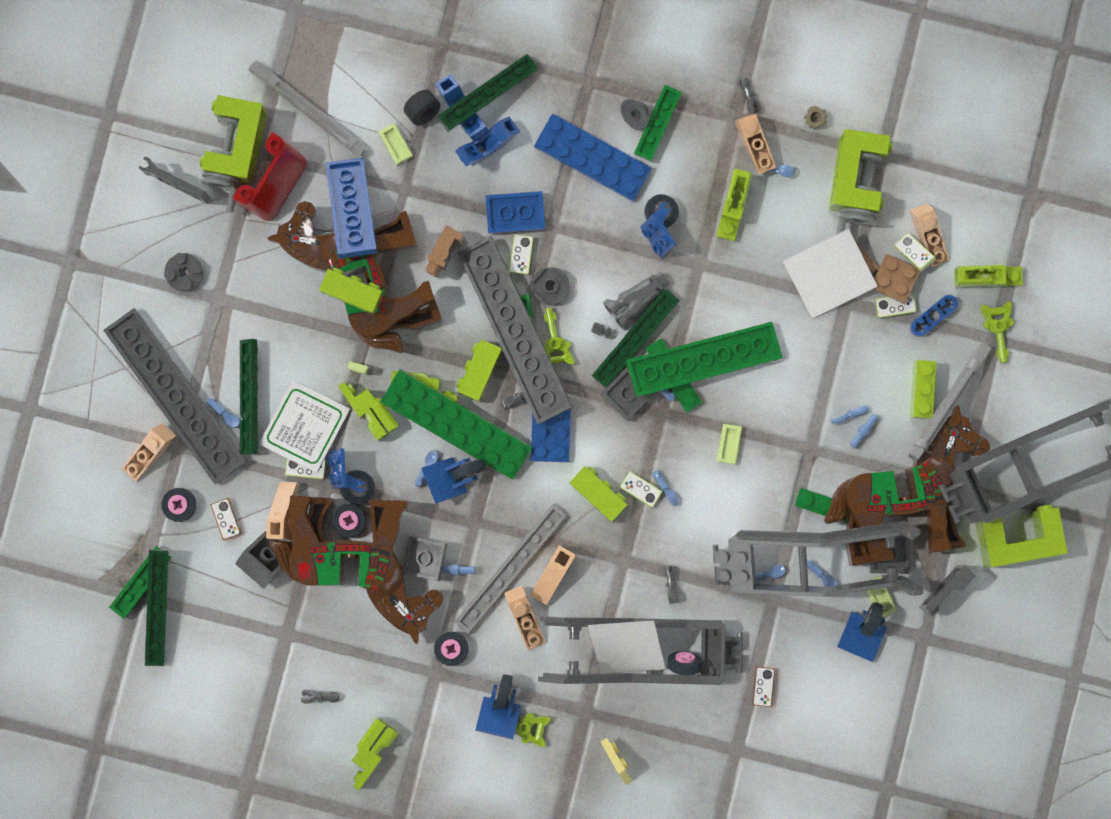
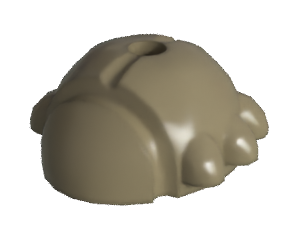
[804,106,828,129]

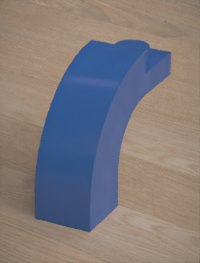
[435,74,488,141]
[455,116,521,166]

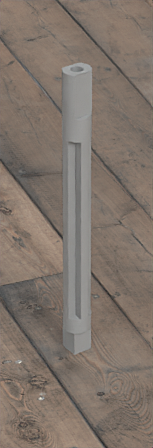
[248,61,367,157]
[908,342,992,462]

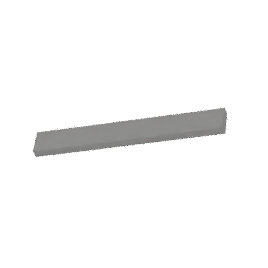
[454,504,568,634]

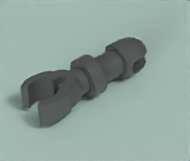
[739,77,761,114]
[500,392,525,410]
[664,565,679,604]
[301,690,339,704]

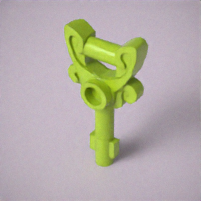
[980,301,1014,363]
[544,308,574,365]
[516,713,551,747]

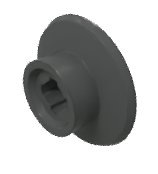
[621,99,649,130]

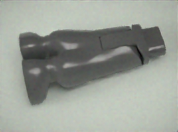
[603,272,670,331]

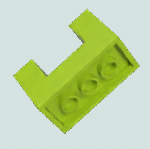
[975,504,1068,567]

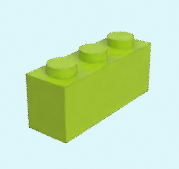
[319,268,383,315]
[456,339,502,402]
[910,360,937,420]
[569,466,627,522]

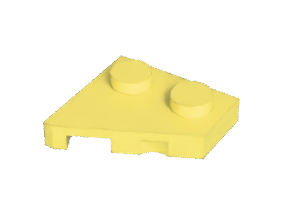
[601,738,632,785]

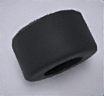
[403,89,441,126]

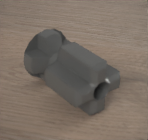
[591,322,612,338]

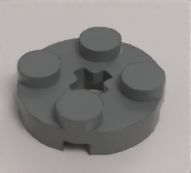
[164,253,203,292]
[532,267,570,306]

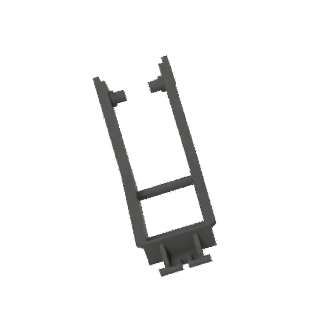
[939,397,1111,524]
[713,521,924,597]
[538,616,743,685]

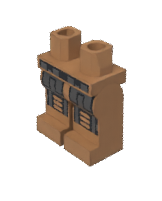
[425,225,465,278]

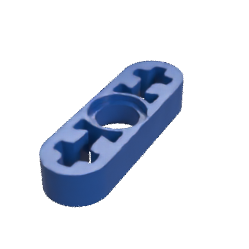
[910,295,958,337]

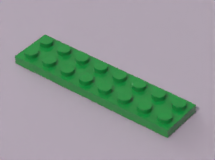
[625,321,783,398]
[380,369,533,480]

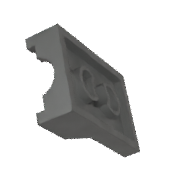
[919,565,976,616]

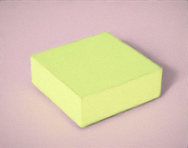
[347,361,369,375]

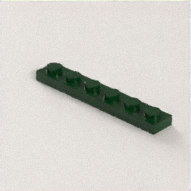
[437,54,538,132]
[591,288,680,388]
[240,339,258,455]
[145,549,169,666]

